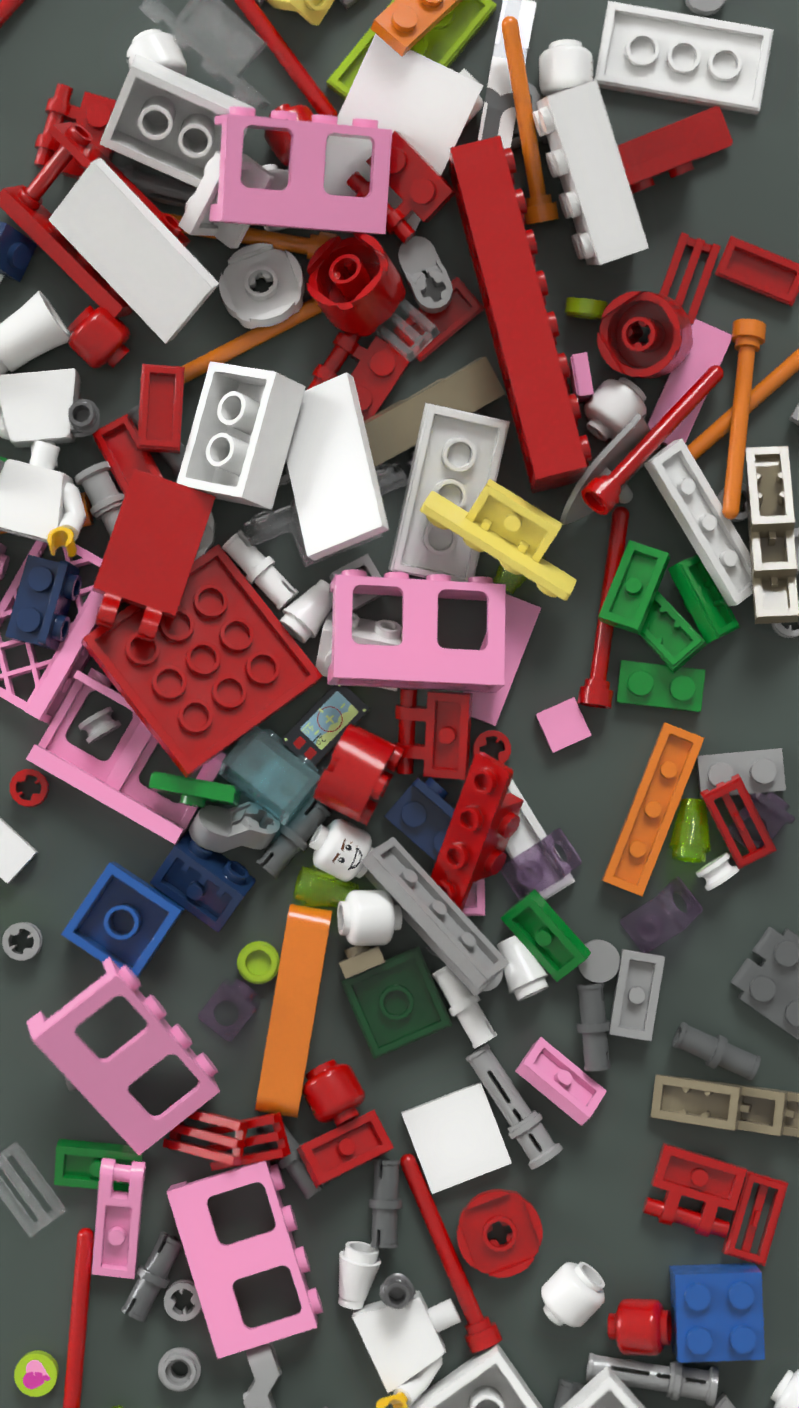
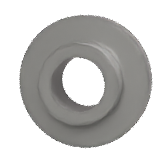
[158,1347,201,1392]

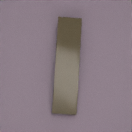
[364,356,506,467]
[745,446,799,624]
[651,1074,799,1137]

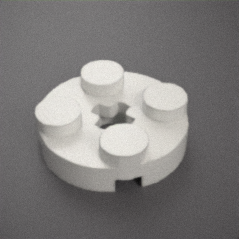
[219,243,305,329]

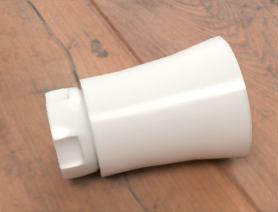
[0,291,70,375]

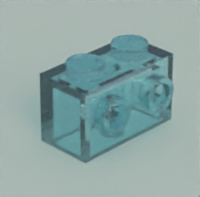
[219,726,321,826]

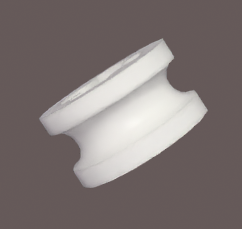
[696,852,739,891]

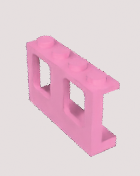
[209,106,392,235]
[327,569,506,693]
[26,668,229,844]
[27,957,220,1155]
[167,1160,323,1359]

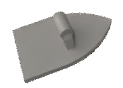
[559,413,661,525]

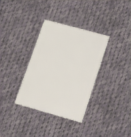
[324,33,484,231]

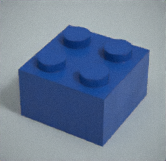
[61,862,185,979]
[669,1263,765,1363]

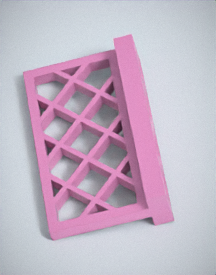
[0,540,123,724]

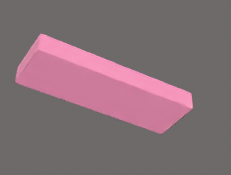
[647,319,732,446]
[463,594,541,726]

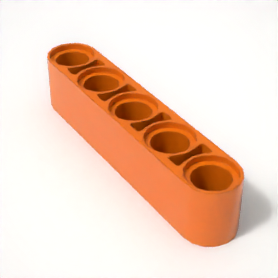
[255,904,332,1118]

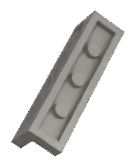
[361,837,509,997]

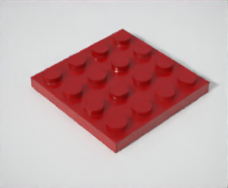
[81,544,323,778]

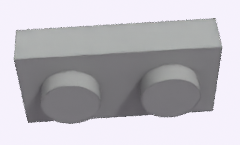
[696,748,786,798]
[608,949,665,1041]

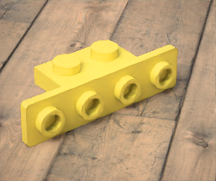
[420,478,577,601]

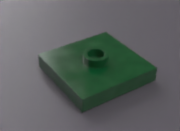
[340,946,453,1059]

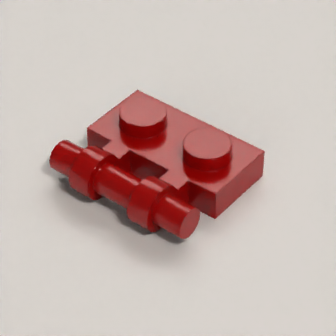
[34,84,117,180]
[346,131,457,244]
[306,331,412,421]
[394,688,473,780]
[643,1143,747,1238]

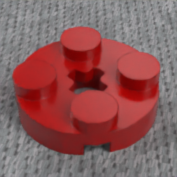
[457,1189,543,1278]

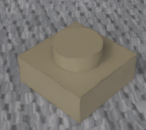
[339,945,385,979]

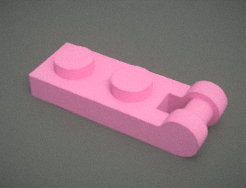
[92,1158,146,1279]

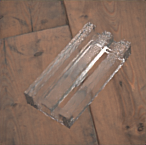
[375,299,440,362]
[0,1141,67,1238]

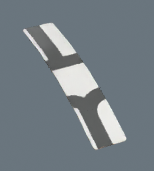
[477,0,536,149]

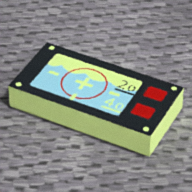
[281,685,370,770]

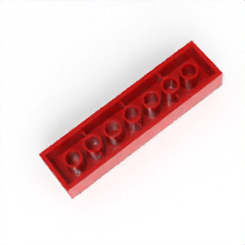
[449,135,592,494]

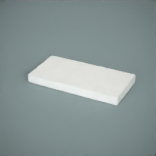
[594,1,774,115]
[48,158,219,344]
[286,372,389,561]
[388,403,510,582]

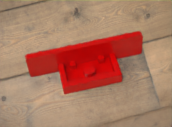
[617,106,733,194]
[431,752,523,912]

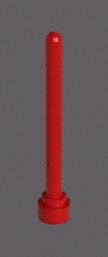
[234,0,338,117]
[581,365,724,515]
[577,506,629,709]
[400,1154,502,1353]
[63,1227,94,1408]

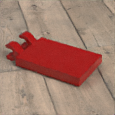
[92,468,216,643]

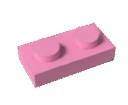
[515,1037,607,1126]

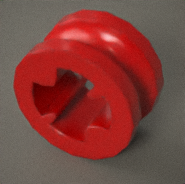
[473,730,511,764]
[10,769,49,807]

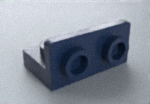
[5,555,82,651]
[384,777,455,861]
[150,831,256,933]

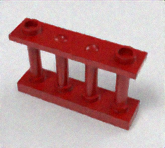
[0,122,191,318]

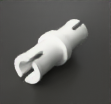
[222,530,299,610]
[431,965,497,1049]

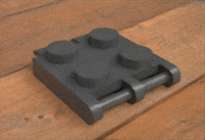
[731,927,799,1040]

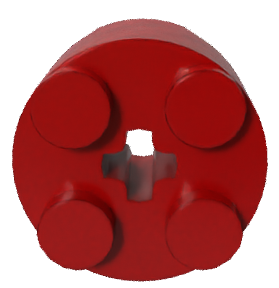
[306,233,406,337]
[597,291,693,378]
[313,724,405,826]

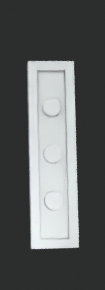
[643,439,753,606]

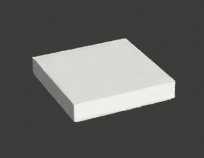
[401,1081,512,1194]

